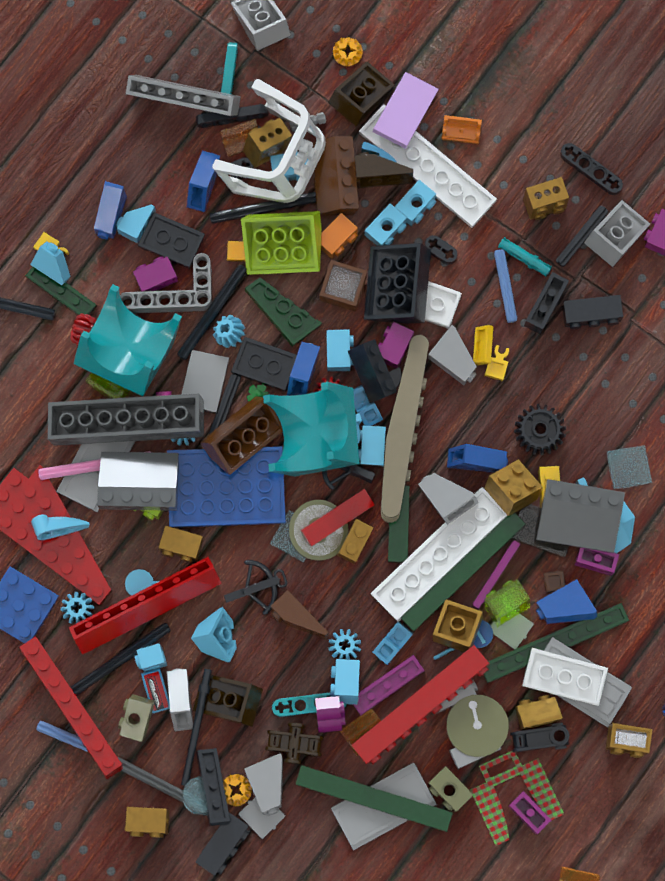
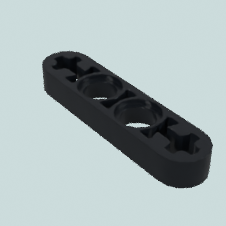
[196,104,269,128]
[560,143,623,195]

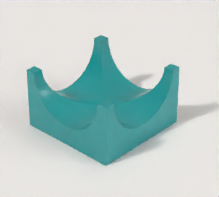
[74,284,182,396]
[263,382,359,477]

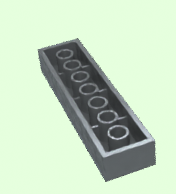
[48,393,204,446]

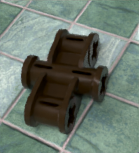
[265,723,324,764]

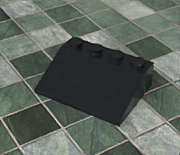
[364,243,431,324]

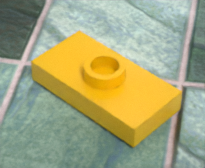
[473,325,493,366]

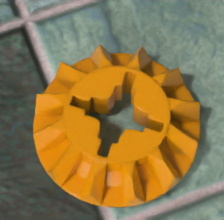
[333,37,363,66]
[223,774,252,806]

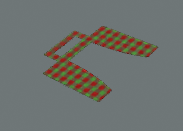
[470,751,564,846]

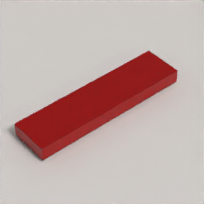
[300,489,375,547]

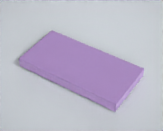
[373,72,438,149]

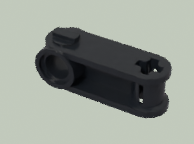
[510,723,569,753]

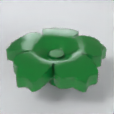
[246,384,268,401]

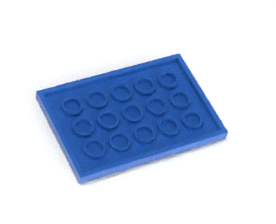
[167,446,286,528]

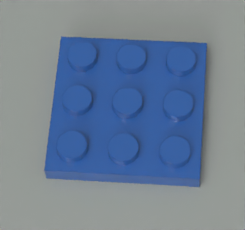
[0,566,60,644]

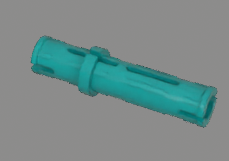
[498,237,552,277]

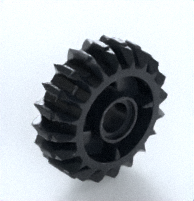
[514,404,566,456]

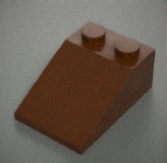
[271,590,329,639]

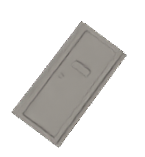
[56,441,135,513]
[544,637,632,727]
[331,763,437,850]

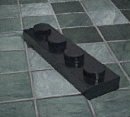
[196,748,230,826]

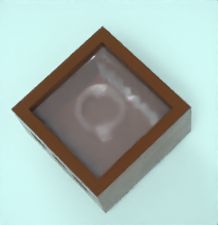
[319,260,367,312]

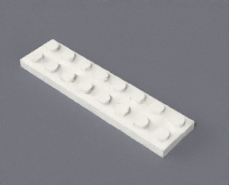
[359,104,497,228]
[371,487,507,622]

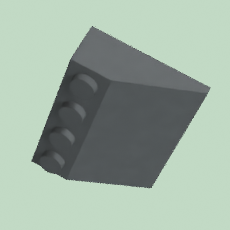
[97,452,179,511]
[536,479,625,553]

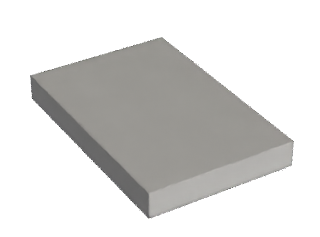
[181,350,229,413]

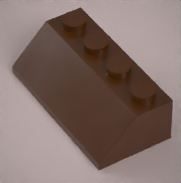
[312,136,359,216]
[200,396,283,475]

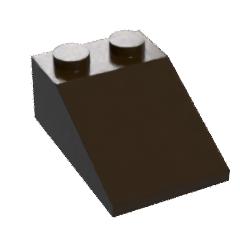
[328,61,395,126]
[355,152,414,189]
[193,675,263,727]

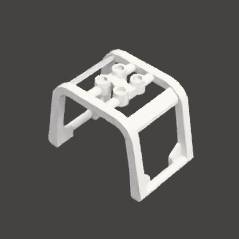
[212,79,326,203]

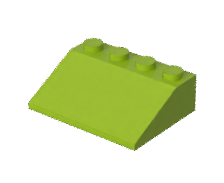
[241,211,322,275]

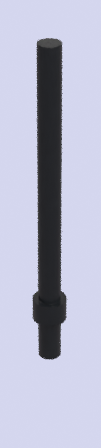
[181,668,212,786]

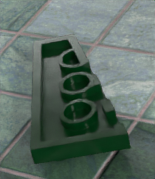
[245,277,322,347]

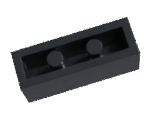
[524,272,569,335]
[562,295,623,329]
[348,339,397,404]
[195,812,250,876]

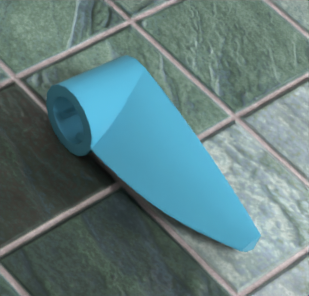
[31,515,90,540]

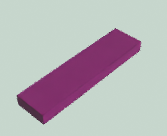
[472,540,520,610]
[353,655,425,716]

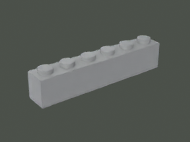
[126,75,241,116]

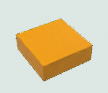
[227,241,246,262]

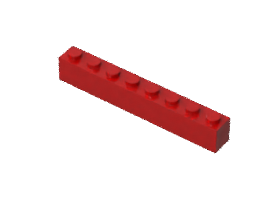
[69,557,222,655]
[19,636,123,780]
[351,645,490,765]

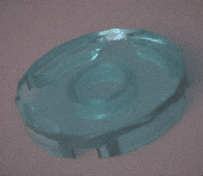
[182,777,207,815]

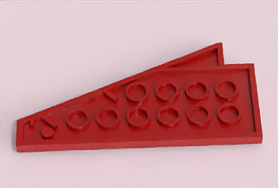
[0,465,112,606]

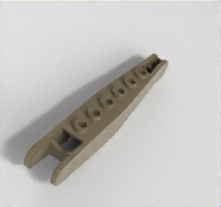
[381,335,429,523]

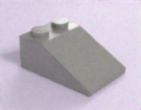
[231,0,290,51]
[584,200,650,267]

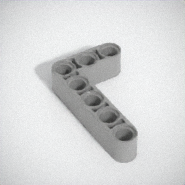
[120,253,212,313]

